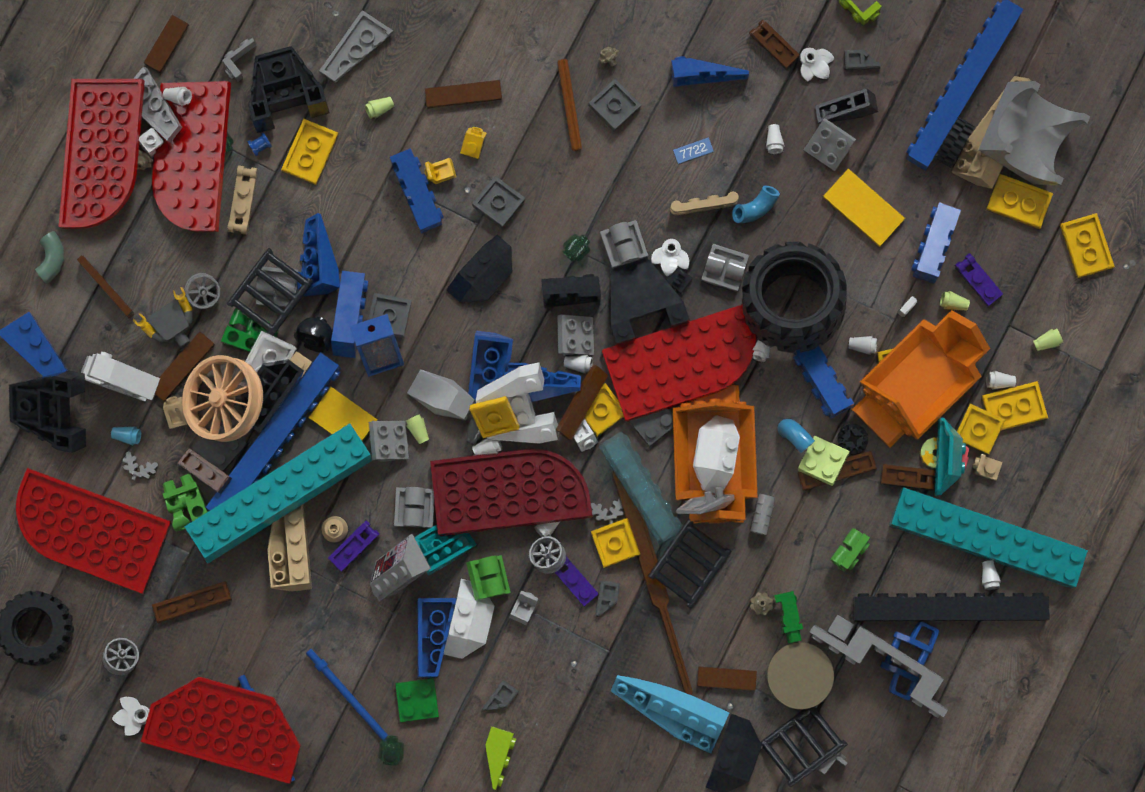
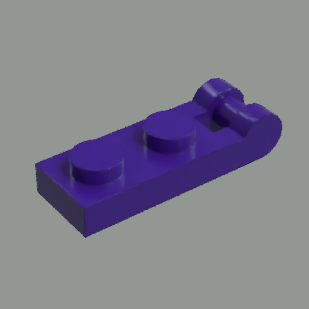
[954,253,1003,307]
[328,520,380,572]
[550,556,599,607]

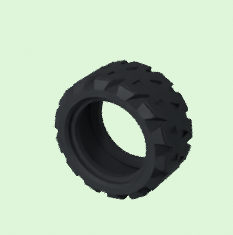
[742,241,847,353]

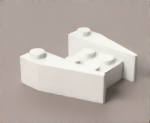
[81,351,160,401]
[476,363,559,443]

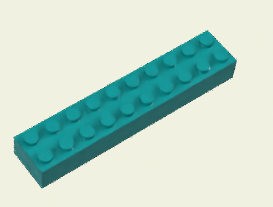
[184,424,372,564]
[889,487,1088,589]

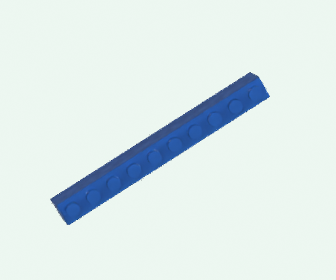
[906,0,1023,171]
[206,352,341,510]

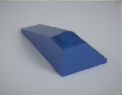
[671,56,749,87]
[297,213,340,296]
[468,331,513,404]
[504,363,581,402]

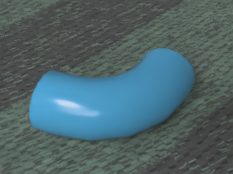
[732,186,780,223]
[777,419,815,453]

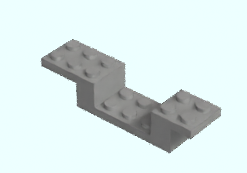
[810,625,948,718]

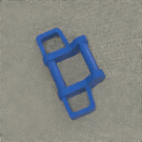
[880,622,939,700]

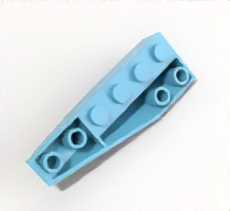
[611,675,729,753]

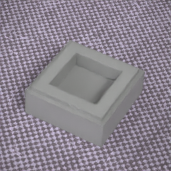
[827,615,854,642]

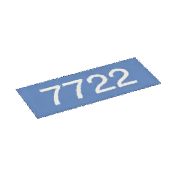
[673,137,714,164]

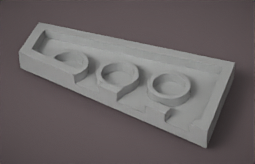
[319,10,394,83]
[134,66,182,142]

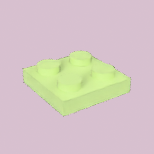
[798,436,849,486]

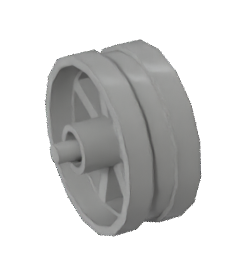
[185,273,220,309]
[529,536,566,574]
[102,638,139,675]

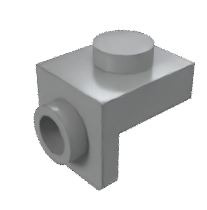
[509,591,538,626]
[817,752,848,775]

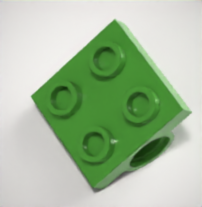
[830,528,870,572]
[466,555,511,600]

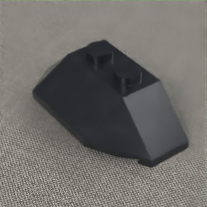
[446,234,513,303]
[241,359,304,433]
[705,714,762,792]

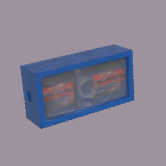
[350,314,404,377]

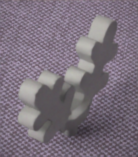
[123,452,158,481]
[591,498,624,524]

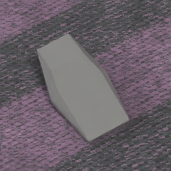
[407,369,476,420]
[676,487,735,514]

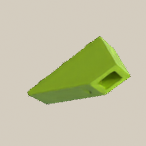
[485,726,516,790]

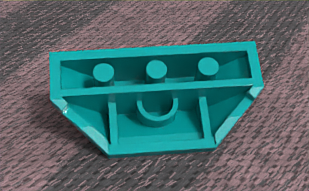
[935,418,966,496]
[414,525,477,575]

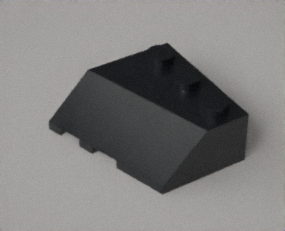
[541,274,601,308]

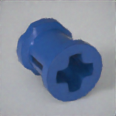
[247,132,272,156]

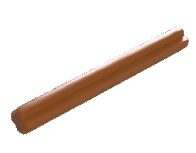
[558,59,582,151]

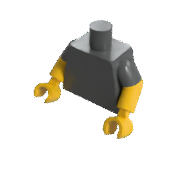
[133,287,193,348]

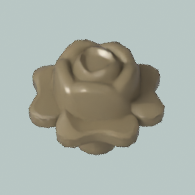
[598,47,619,67]
[137,150,153,171]
[750,592,773,615]

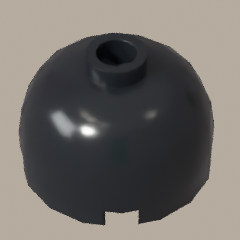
[294,317,333,353]

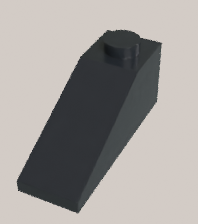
[815,88,878,124]

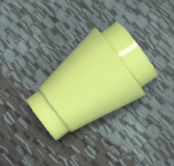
[365,96,394,119]
[940,291,970,311]
[1033,329,1063,351]
[406,414,429,444]

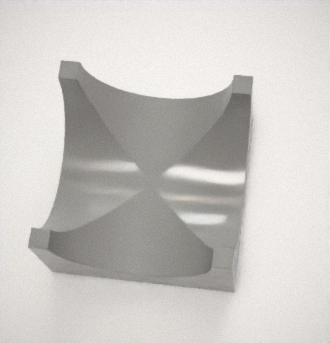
[978,81,1090,185]

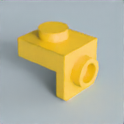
[460,127,487,159]
[424,158,456,184]

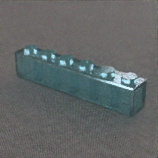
[599,432,682,545]

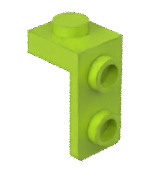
[839,0,882,26]

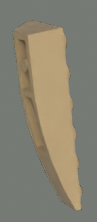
[952,76,1031,189]
[268,504,312,591]

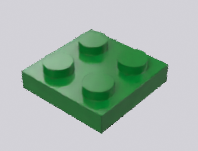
[395,678,439,722]

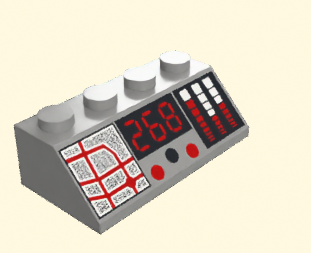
[370,534,431,601]

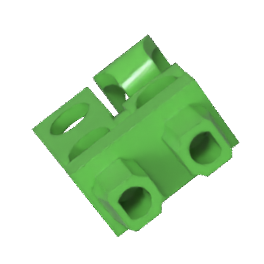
[163,474,208,532]

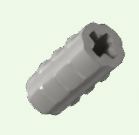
[750,494,775,535]

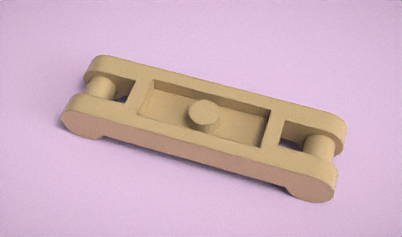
[228,165,258,235]
[670,191,739,215]

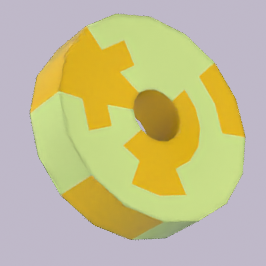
[920,438,937,468]

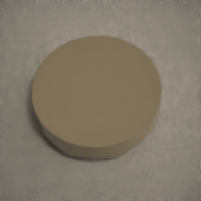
[767,642,834,710]

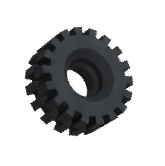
[934,117,975,168]

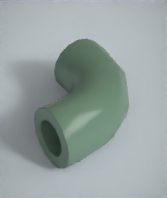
[35,231,64,284]

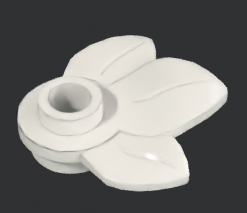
[800,48,834,81]
[651,239,689,276]
[112,697,150,736]

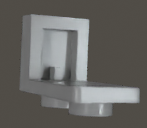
[222,38,256,82]

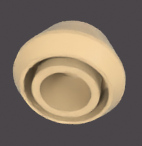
[322,516,348,543]

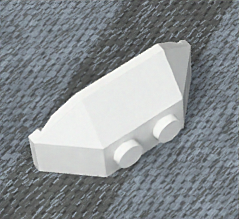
[693,415,740,494]
[444,579,495,659]

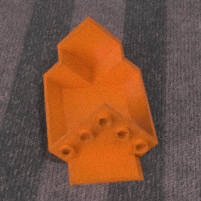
[851,310,990,448]
[673,385,758,524]

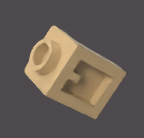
[163,397,188,429]
[972,454,1002,481]

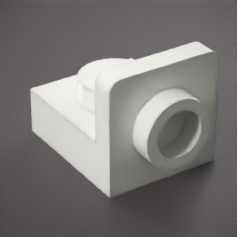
[139,128,164,158]
[573,419,598,452]

